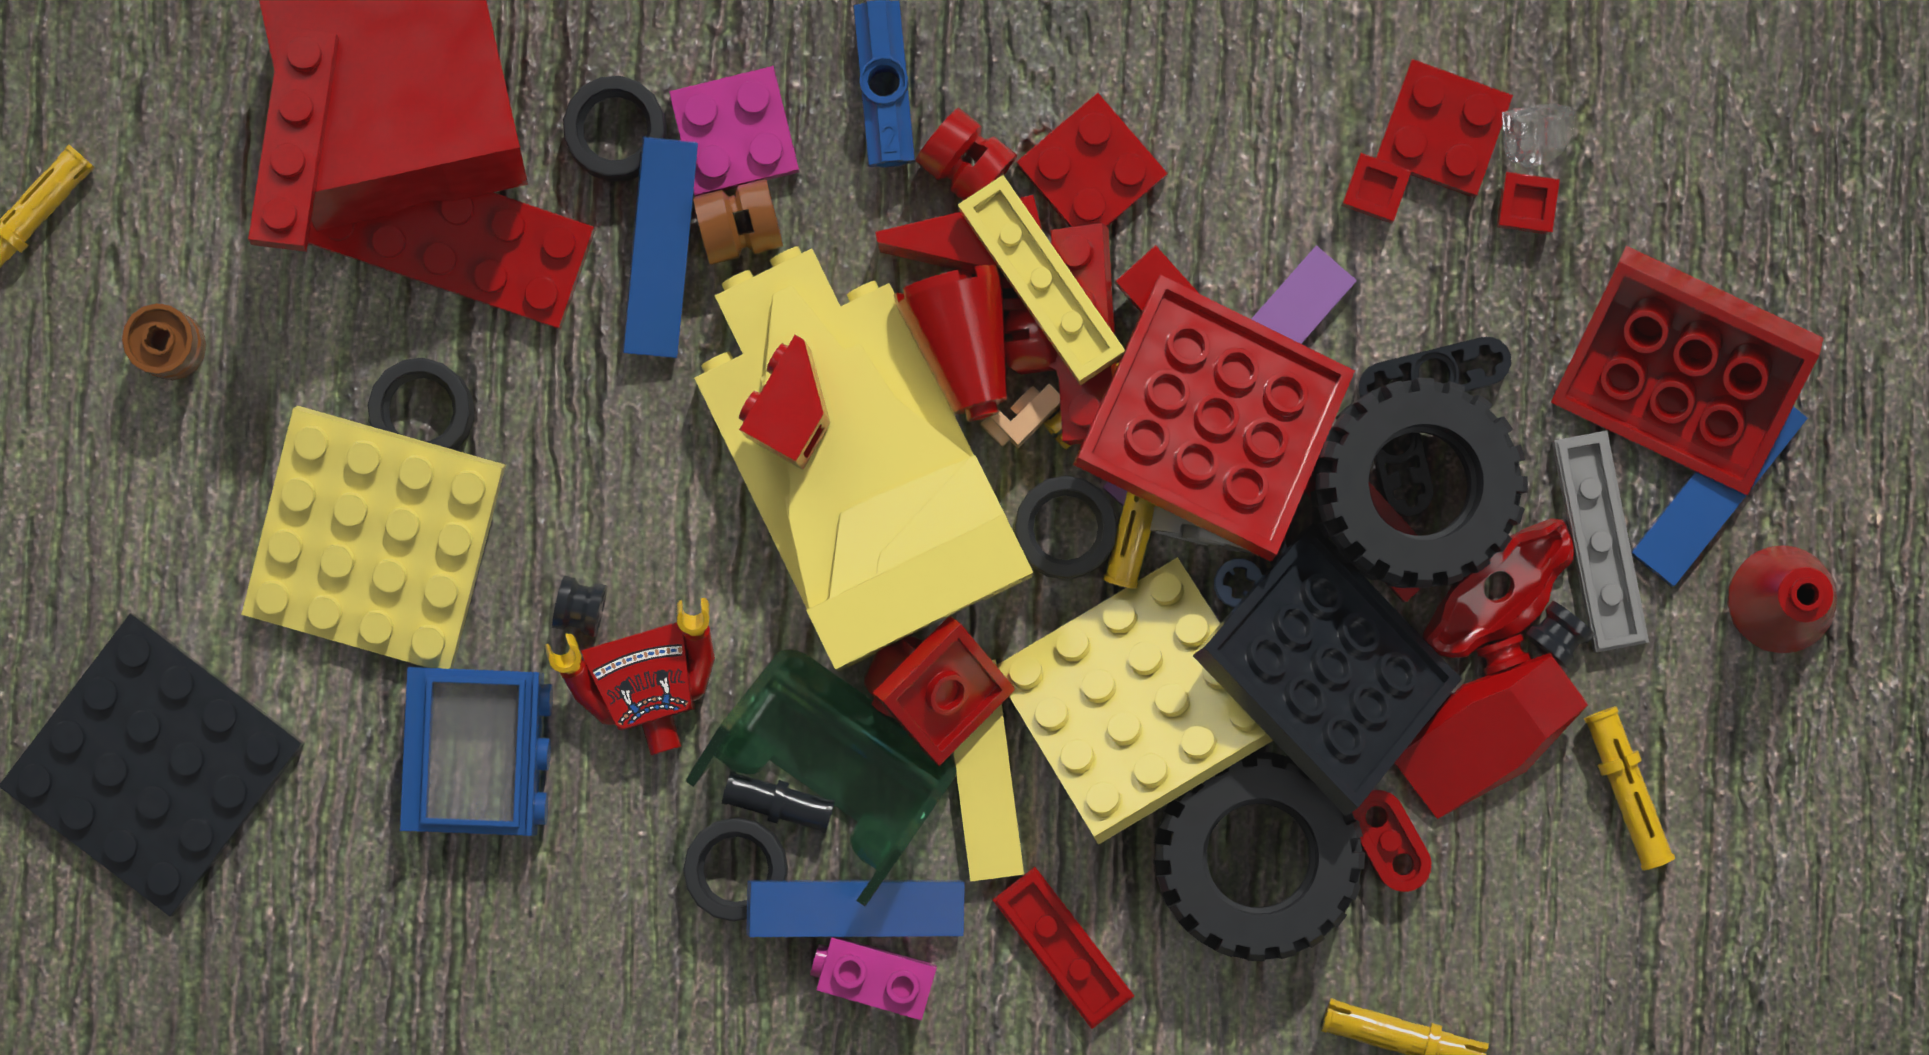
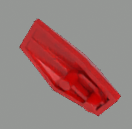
[1395,653,1588,819]

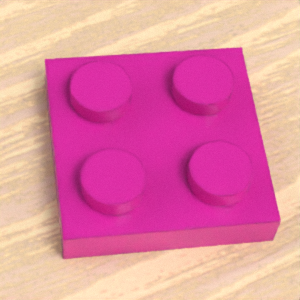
[669,66,800,196]

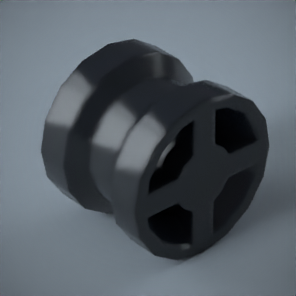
[552,576,607,637]
[1525,601,1595,668]

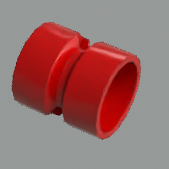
[915,107,1017,201]

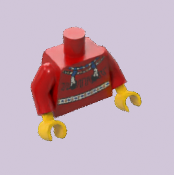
[545,598,715,755]

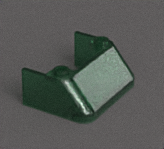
[685,649,957,907]

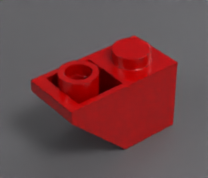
[739,334,830,470]

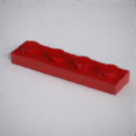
[248,26,339,252]

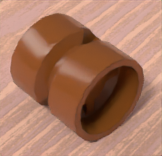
[693,179,784,265]
[122,303,206,381]

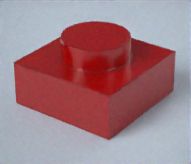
[1341,153,1411,224]
[1497,172,1560,235]

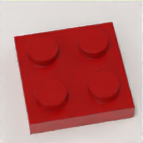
[1375,59,1513,198]
[1016,93,1168,227]
[873,615,1015,766]

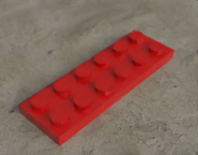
[308,192,596,330]

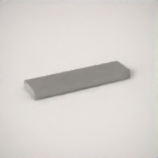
[1552,431,1649,653]

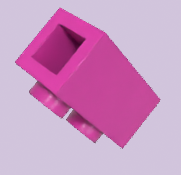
[810,937,937,1021]

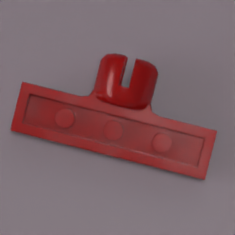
[1003,223,1117,445]

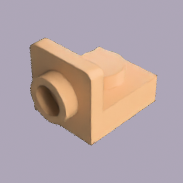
[980,384,1060,448]

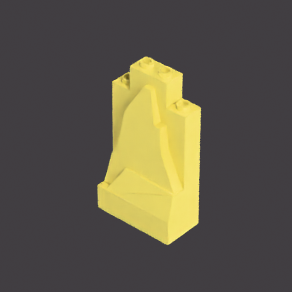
[694,246,1033,672]

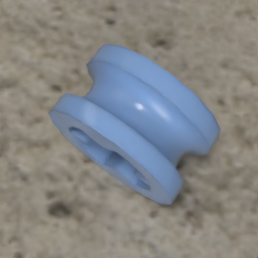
[1214,559,1262,608]

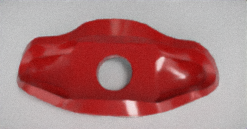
[1423,518,1574,658]

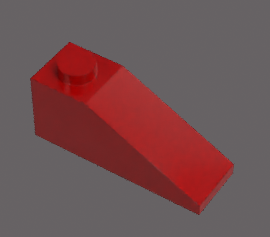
[875,195,1042,277]

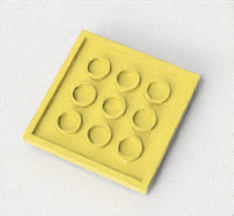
[241,406,506,669]
[997,557,1273,845]

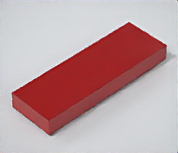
[992,867,1134,1029]

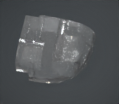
[1502,104,1575,168]

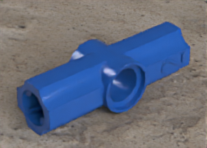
[853,0,915,168]

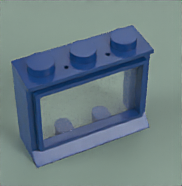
[400,667,553,836]

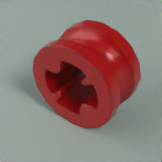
[1476,633,1531,675]

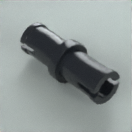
[721,770,835,833]

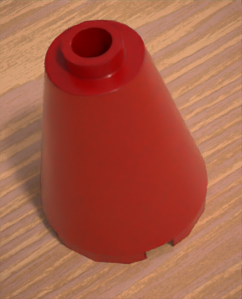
[894,265,1007,422]
[1727,545,1837,653]

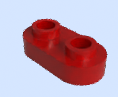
[1352,790,1432,892]

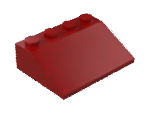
[1550,246,1824,496]

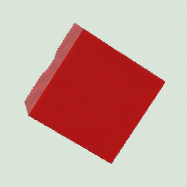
[259,0,528,231]

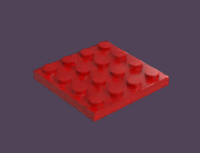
[1073,275,1355,561]

